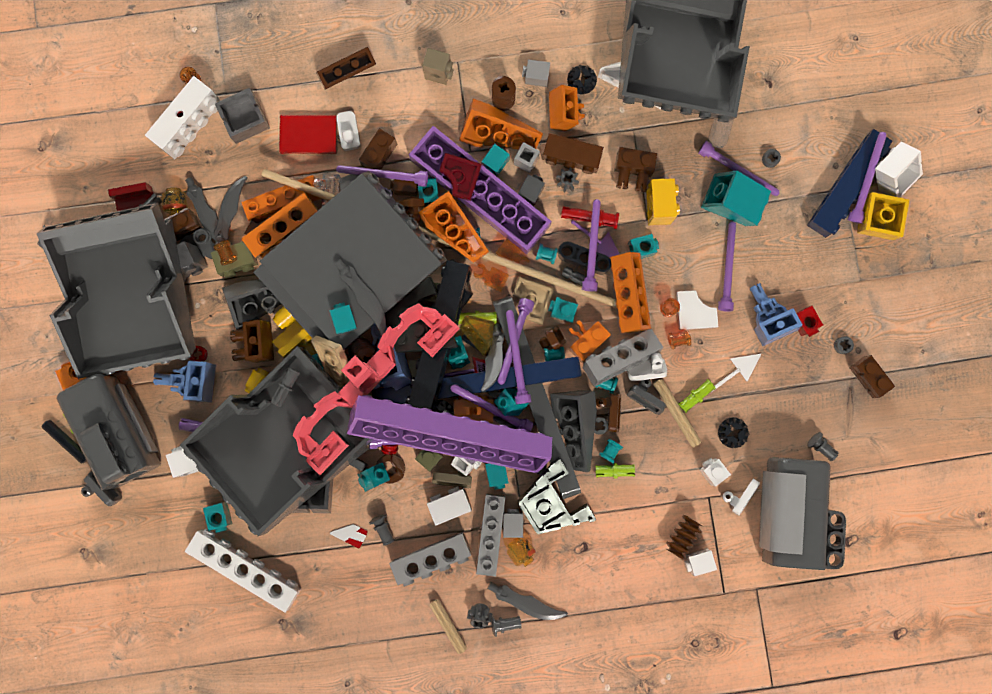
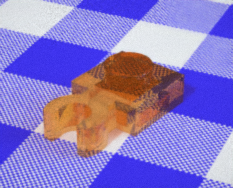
[494,238,530,264]
[473,264,509,292]

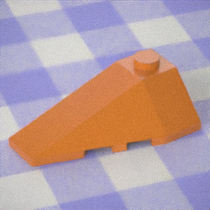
[459,98,543,150]
[418,191,489,263]

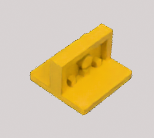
[273,320,317,358]

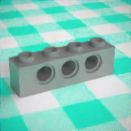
[582,328,663,387]
[476,494,505,577]
[389,532,471,587]

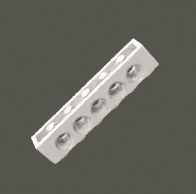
[185,529,301,612]

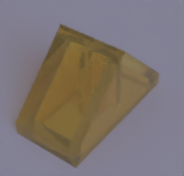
[459,315,494,355]

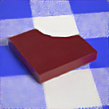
[439,153,482,202]

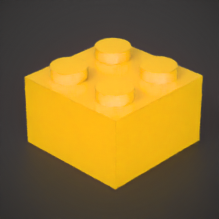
[646,178,680,226]
[857,192,910,240]

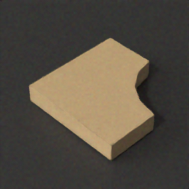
[513,277,555,325]

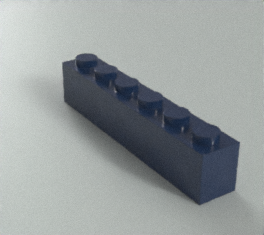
[807,129,893,238]

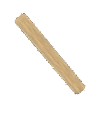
[653,378,701,447]

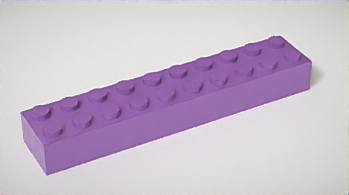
[347,395,552,473]

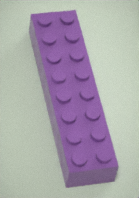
[409,126,552,255]

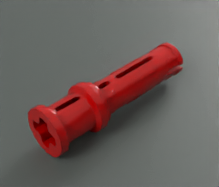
[561,206,620,230]

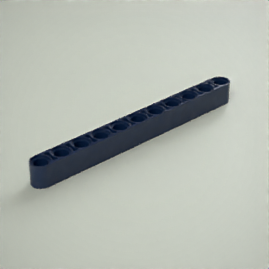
[372,357,582,404]

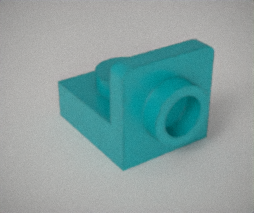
[548,297,578,323]
[449,336,470,369]

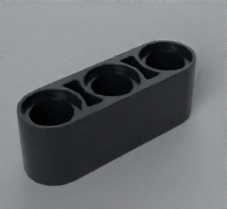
[558,241,612,275]

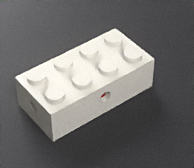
[145,76,221,160]

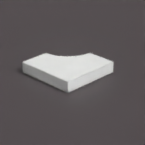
[676,291,718,330]

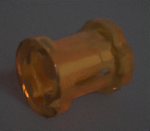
[180,67,202,84]
[214,240,237,266]
[660,298,680,317]
[668,329,691,350]

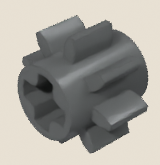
[556,168,579,193]
[467,603,493,629]

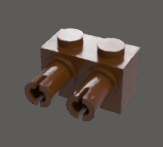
[614,147,657,192]
[230,320,274,363]

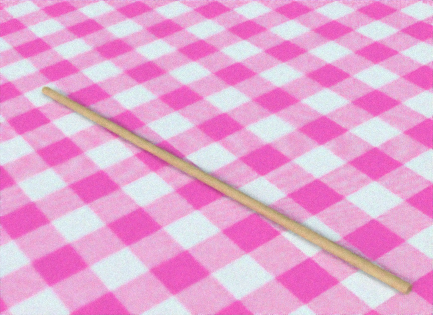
[262,169,633,314]

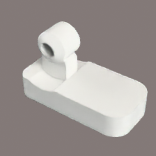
[336,111,361,151]
[627,353,667,381]
[723,479,760,516]

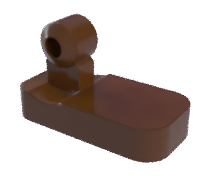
[398,198,425,223]
[539,326,566,349]
[596,393,621,432]

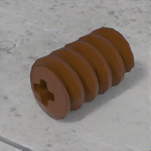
[492,76,516,111]
[348,337,377,363]
[666,515,702,560]

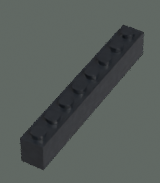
[405,260,472,411]

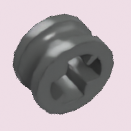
[762,149,781,168]
[834,336,854,354]
[594,417,608,435]

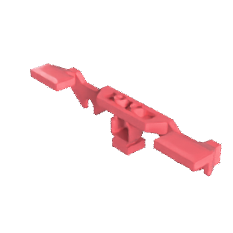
[292,303,460,475]

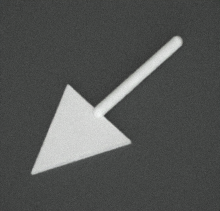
[712,354,761,392]

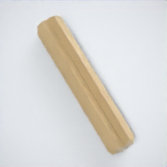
[430,599,467,654]

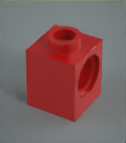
[796,306,824,337]

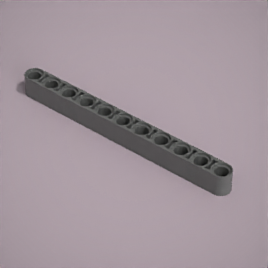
[493,296,581,499]

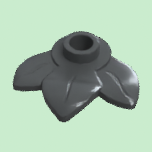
[179,228,215,259]

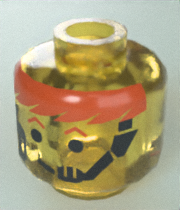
[161,188,188,216]
[507,538,536,567]

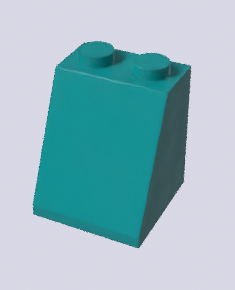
[701,171,771,226]

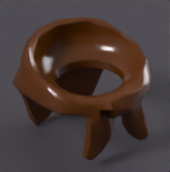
[376,454,405,484]

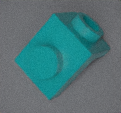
[357,463,390,492]

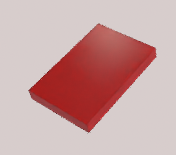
[279,115,337,154]

